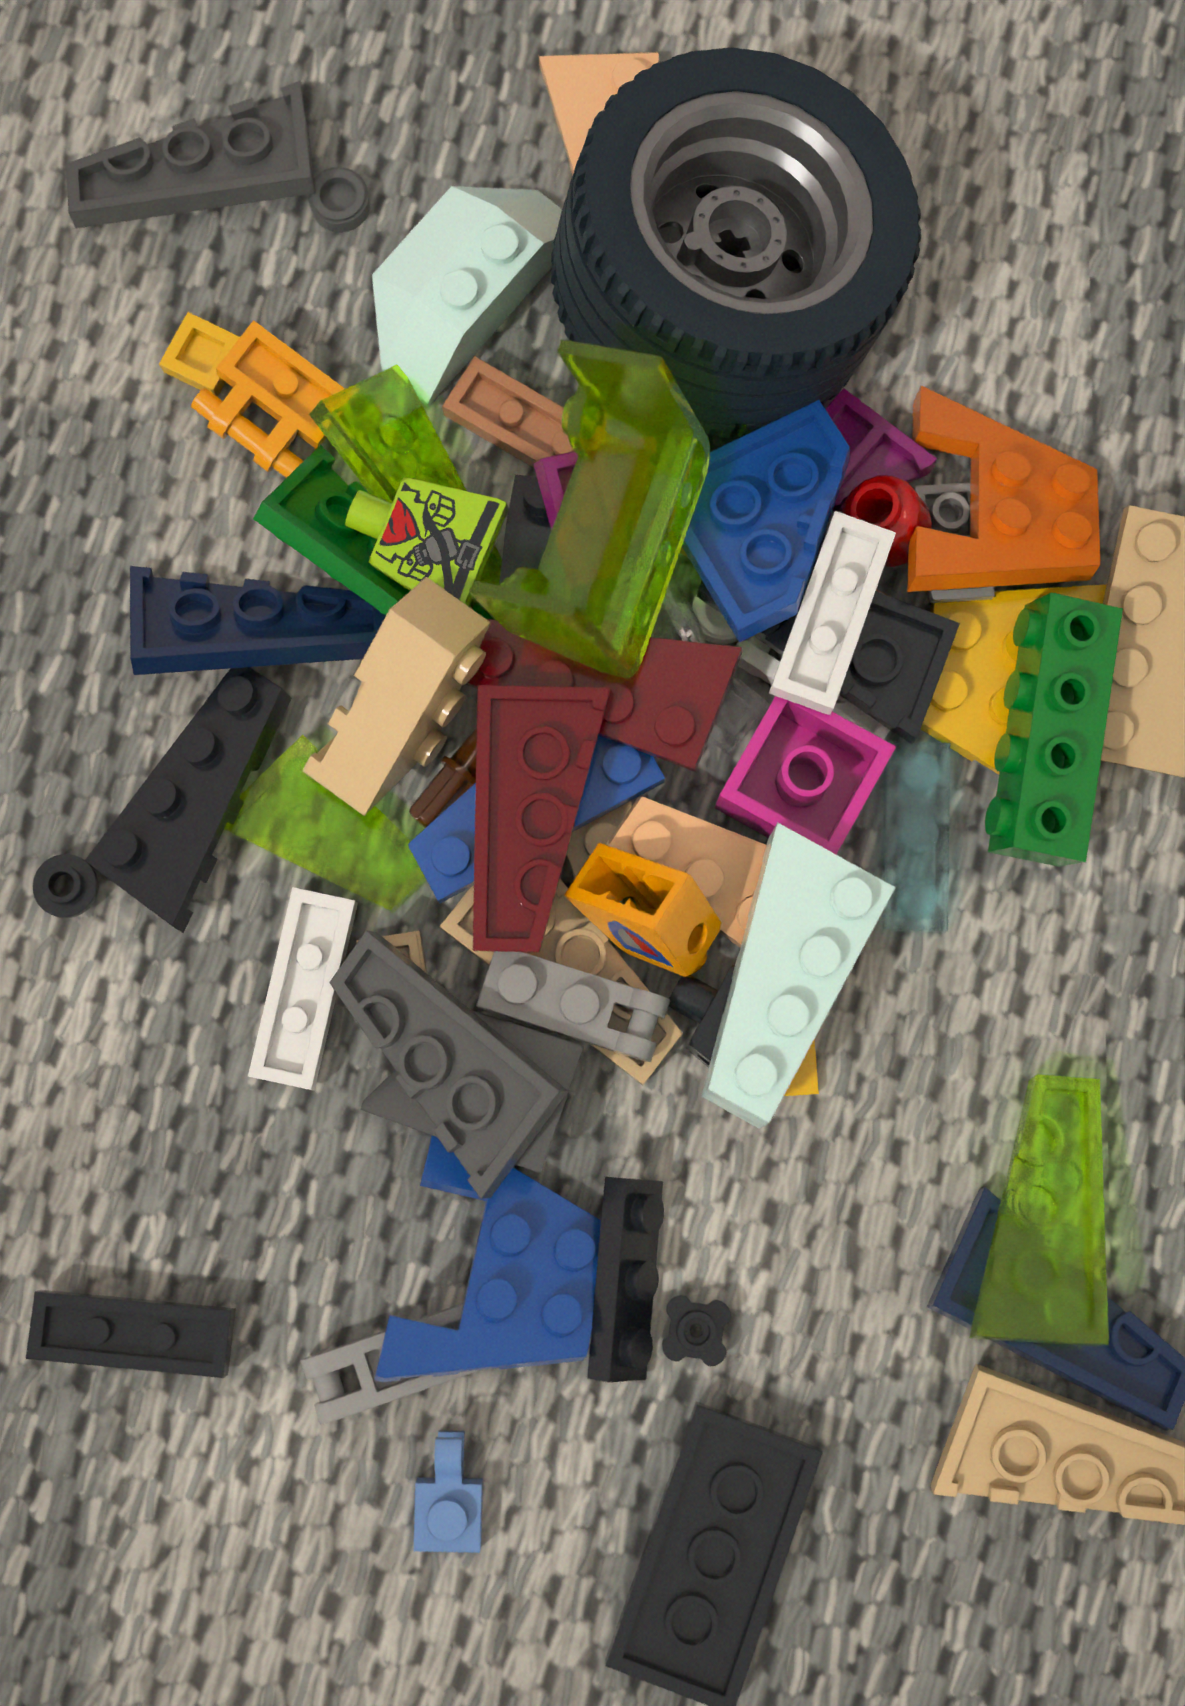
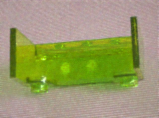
[470,339,710,678]

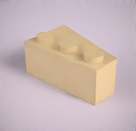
[302,577,491,816]

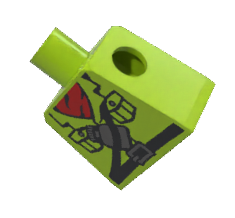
[345,478,509,607]

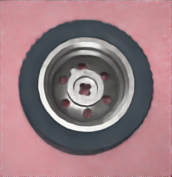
[551,47,922,438]

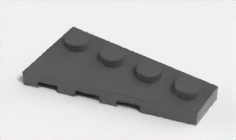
[329,930,568,1199]

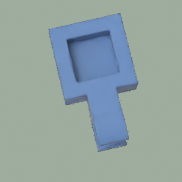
[414,1430,483,1553]

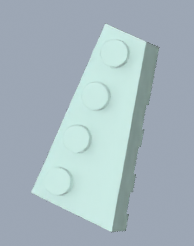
[701,822,896,1129]

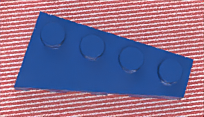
[407,735,665,904]

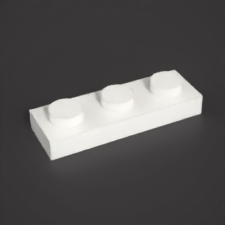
[769,511,896,715]
[248,887,358,1091]

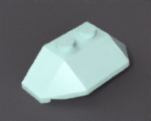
[372,186,562,407]

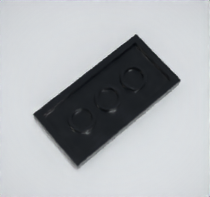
[605,1401,823,1706]

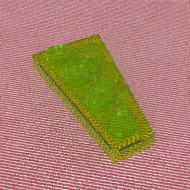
[309,364,502,610]

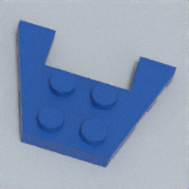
[374,1136,601,1382]

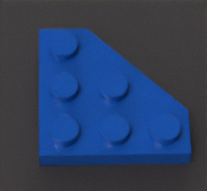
[649,400,850,643]

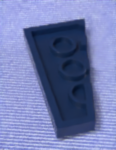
[130,566,386,675]
[927,1187,1185,1430]

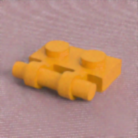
[191,320,354,478]

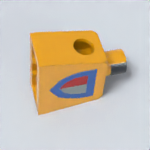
[564,843,721,977]

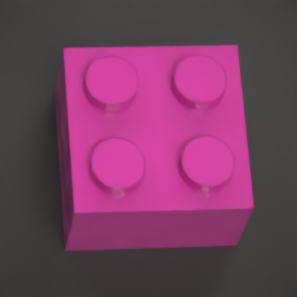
[715,696,896,855]

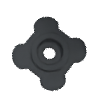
[662,1295,731,1366]

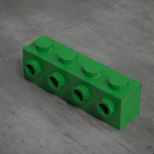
[985,592,1123,867]

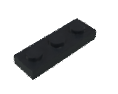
[587,1177,664,1383]
[26,1290,236,1378]

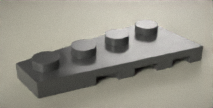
[66,81,316,228]

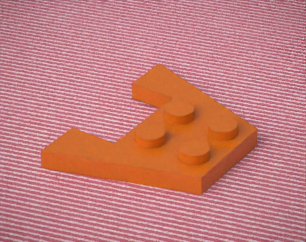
[907,385,1100,592]

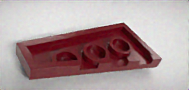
[465,619,743,772]
[473,685,611,952]

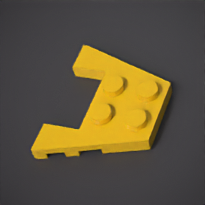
[921,584,1107,775]

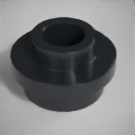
[33,854,99,918]

